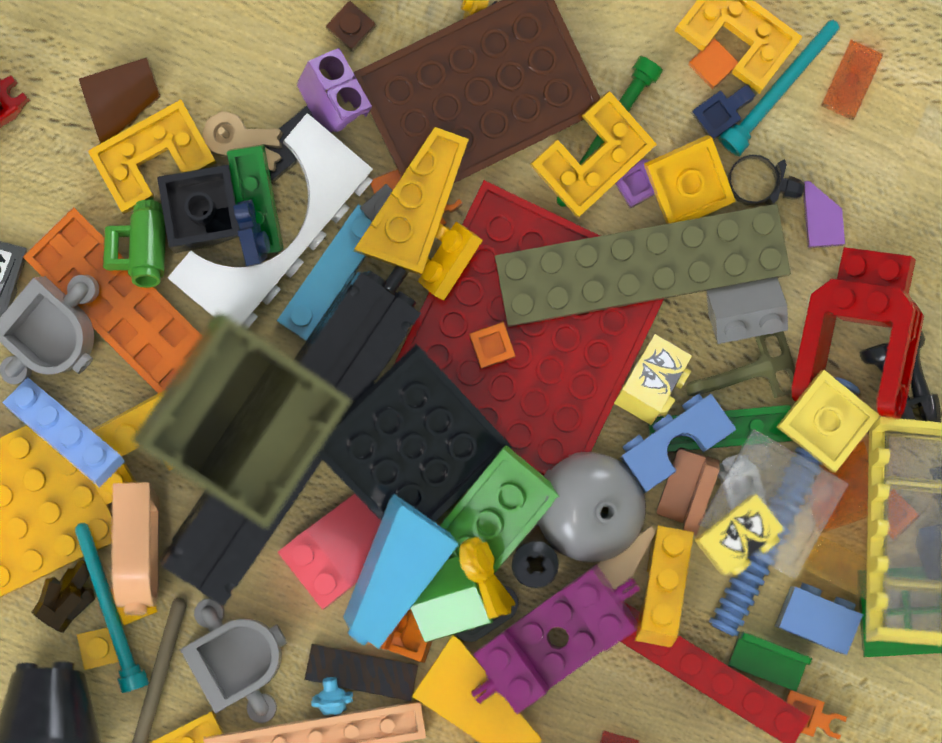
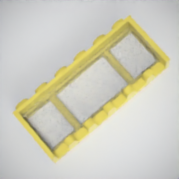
[866,417,942,646]

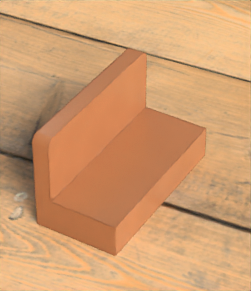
[657,447,720,536]

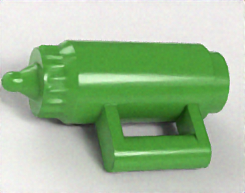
[103,197,166,288]

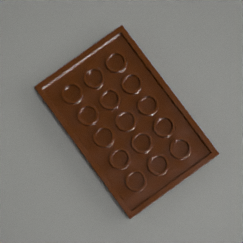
[353,0,600,184]

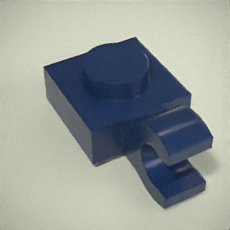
[691,84,756,140]

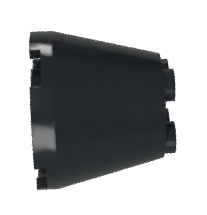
[0,661,101,743]

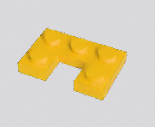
[675,0,803,94]
[530,91,657,217]
[88,99,217,214]
[91,390,173,505]

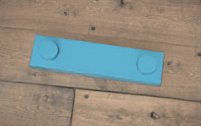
[277,204,372,341]

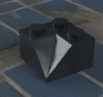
[157,165,240,253]

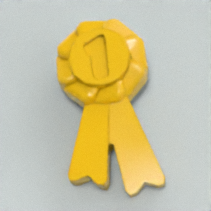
[460,537,516,619]

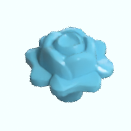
[311,677,353,716]

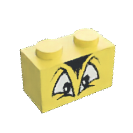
[614,334,692,425]
[694,494,784,576]

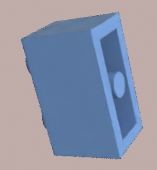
[775,583,863,655]

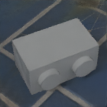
[706,277,788,344]

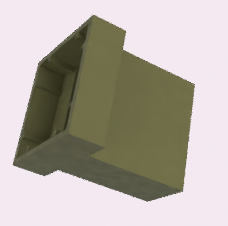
[132,312,352,529]

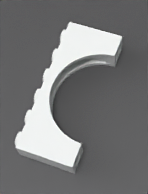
[168,113,373,329]

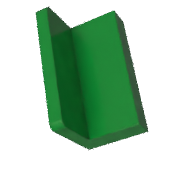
[727,632,813,692]

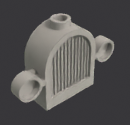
[0,275,99,384]
[180,599,287,723]

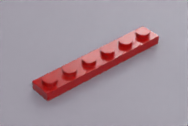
[620,602,810,743]

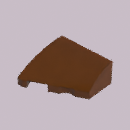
[79,57,161,144]

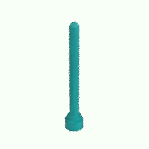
[718,20,840,157]
[75,523,149,693]

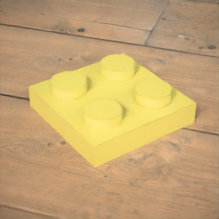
[777,370,879,472]

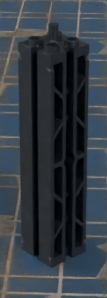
[159,266,421,607]

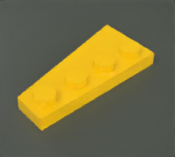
[353,127,469,275]

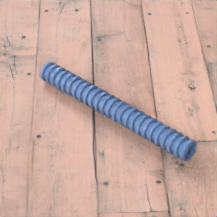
[709,377,860,637]

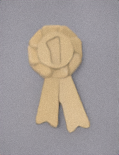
[203,111,283,172]

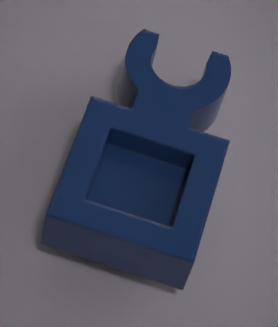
[233,199,270,266]

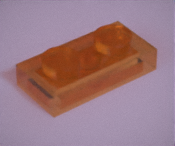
[821,40,883,120]

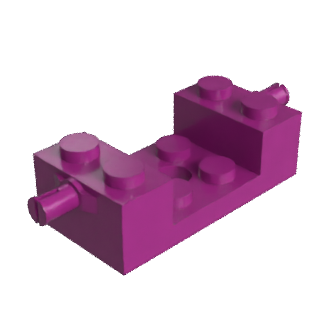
[471,564,640,714]

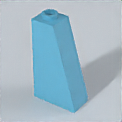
[343,494,459,649]

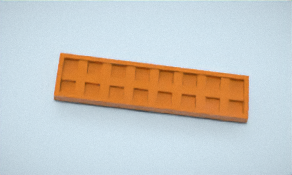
[23,207,202,393]

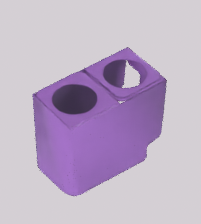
[297,48,372,133]

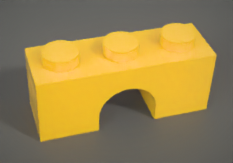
[635,525,694,648]

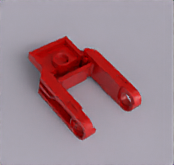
[792,247,924,419]

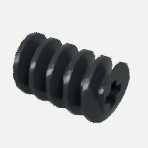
[511,541,559,588]

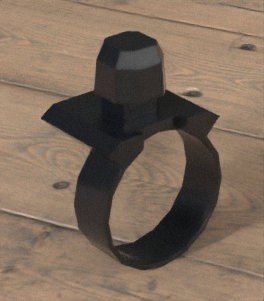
[728,154,805,206]

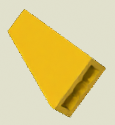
[412,635,542,743]

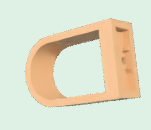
[112,482,159,615]

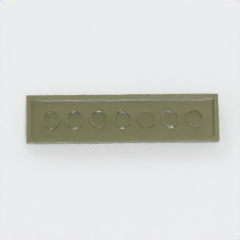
[495,204,791,327]

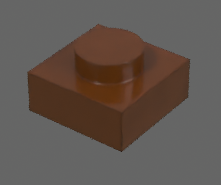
[326,0,376,52]

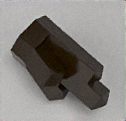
[31,560,95,633]

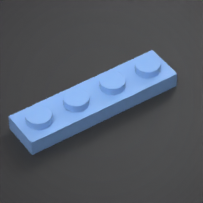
[2,377,125,488]

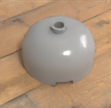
[537,452,646,562]

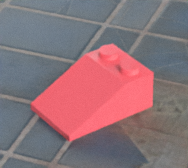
[278,494,381,610]

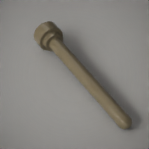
[132,598,186,743]

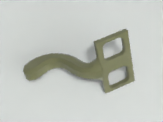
[685,331,795,398]

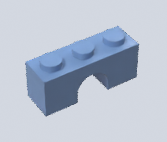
[619,394,736,494]

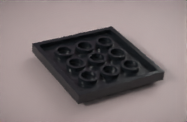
[317,344,512,522]

